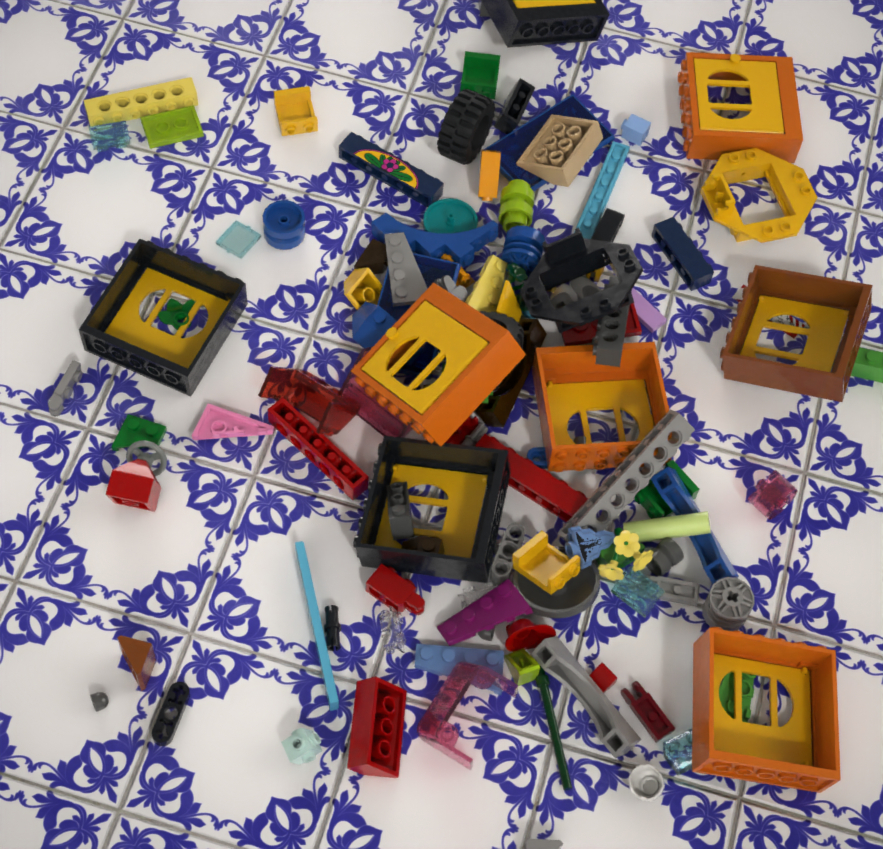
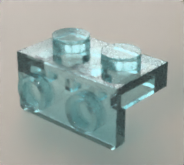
[89,121,130,152]
[611,566,665,618]
[663,729,692,775]

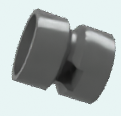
[646,537,684,576]

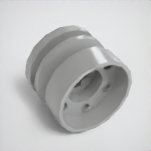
[702,577,755,631]

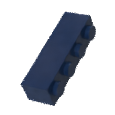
[651,217,714,291]

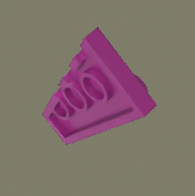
[437,579,533,646]

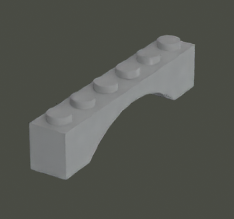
[531,636,642,758]

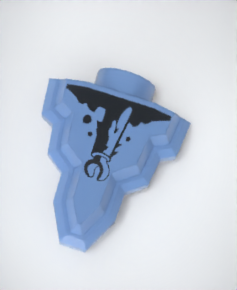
[565,526,615,569]

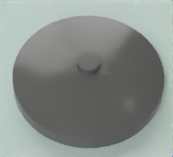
[513,546,600,618]

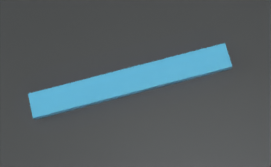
[574,141,630,239]
[295,541,339,711]

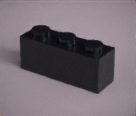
[494,78,535,134]

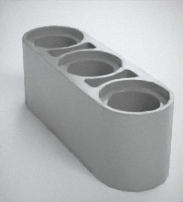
[490,523,525,585]

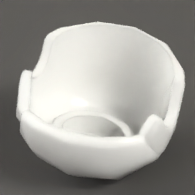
[628,764,665,801]

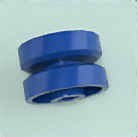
[262,200,305,250]

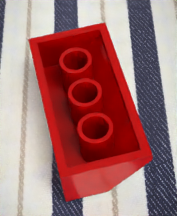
[347,676,407,778]

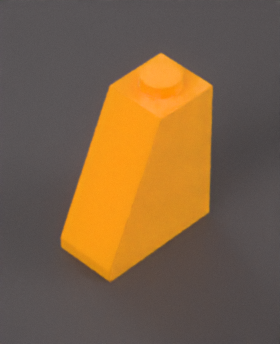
[478,149,501,201]

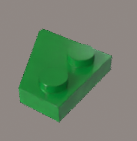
[111,414,167,451]

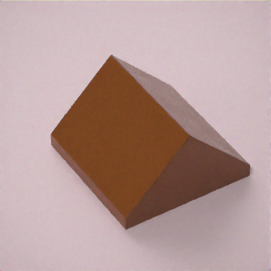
[117,635,156,691]

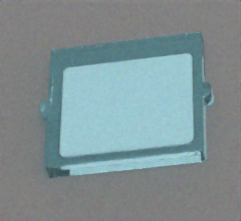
[216,220,261,259]

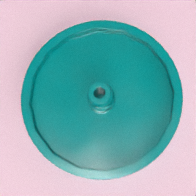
[423,198,478,233]

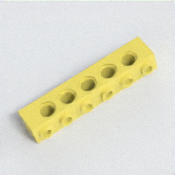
[83,77,198,129]

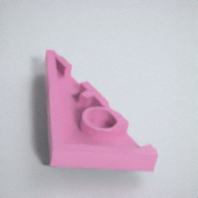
[192,404,275,440]

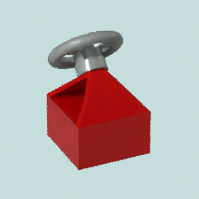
[105,440,167,512]

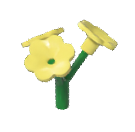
[598,528,654,581]

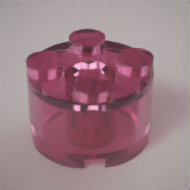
[747,470,798,520]

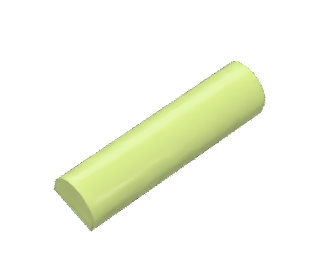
[623,511,711,543]

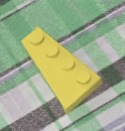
[465,254,507,313]

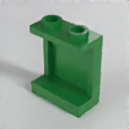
[460,51,501,100]
[634,459,699,519]

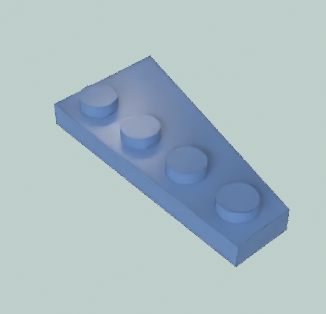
[414,644,504,695]

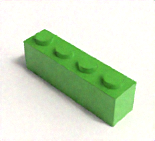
[851,347,883,383]

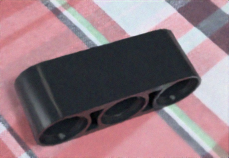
[591,208,625,242]

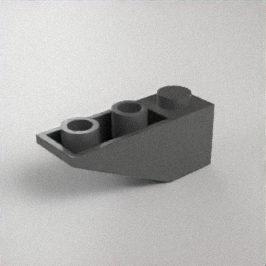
[386,482,414,540]

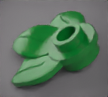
[158,298,195,330]

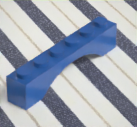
[651,467,739,584]

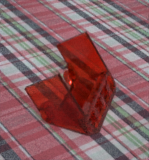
[258,366,362,436]

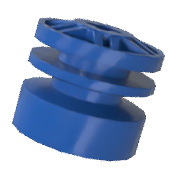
[501,226,546,276]

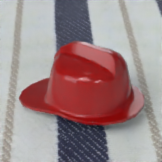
[505,618,556,652]

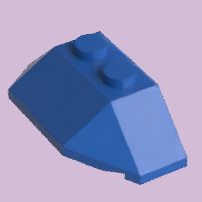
[352,302,424,365]

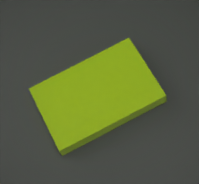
[140,105,204,149]

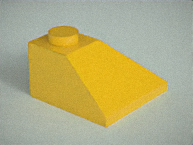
[343,267,390,310]
[496,280,522,322]

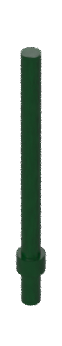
[535,666,572,791]

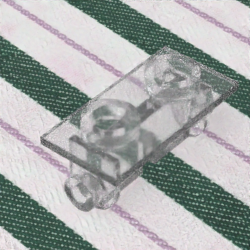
[457,581,500,609]
[379,606,406,654]

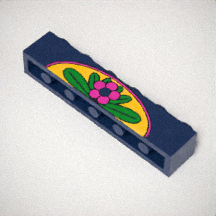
[339,132,444,207]

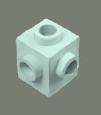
[281,728,322,765]

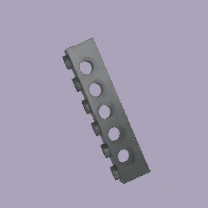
[592,277,632,367]

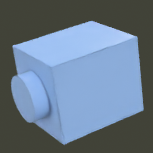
[621,114,651,146]

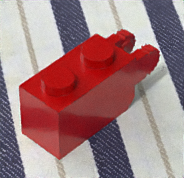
[366,564,425,616]

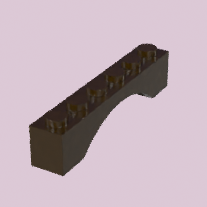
[476,318,547,427]

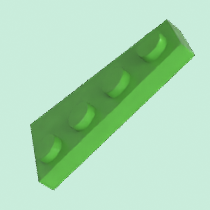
[719,672,756,723]

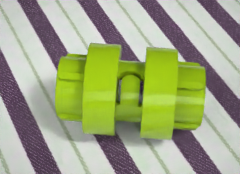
[498,179,535,232]

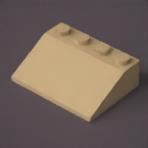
[516,114,603,187]

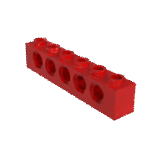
[267,397,369,501]

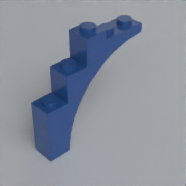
[371,213,499,267]

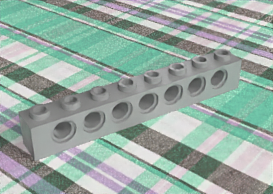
[557,409,695,542]

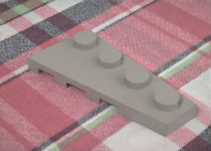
[384,232,428,307]

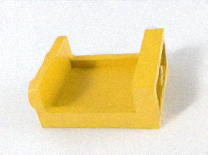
[273,86,318,136]
[512,530,581,595]

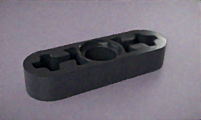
[152,682,190,746]

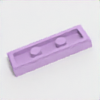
[632,288,667,333]

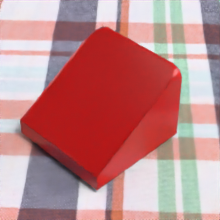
[589,663,617,693]

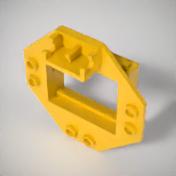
[700,148,818,243]

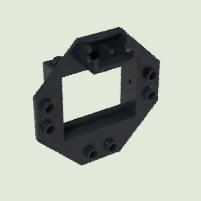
[520,228,643,333]

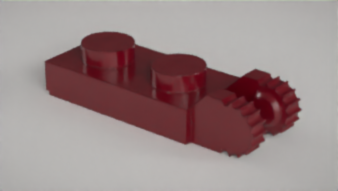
[621,681,675,743]

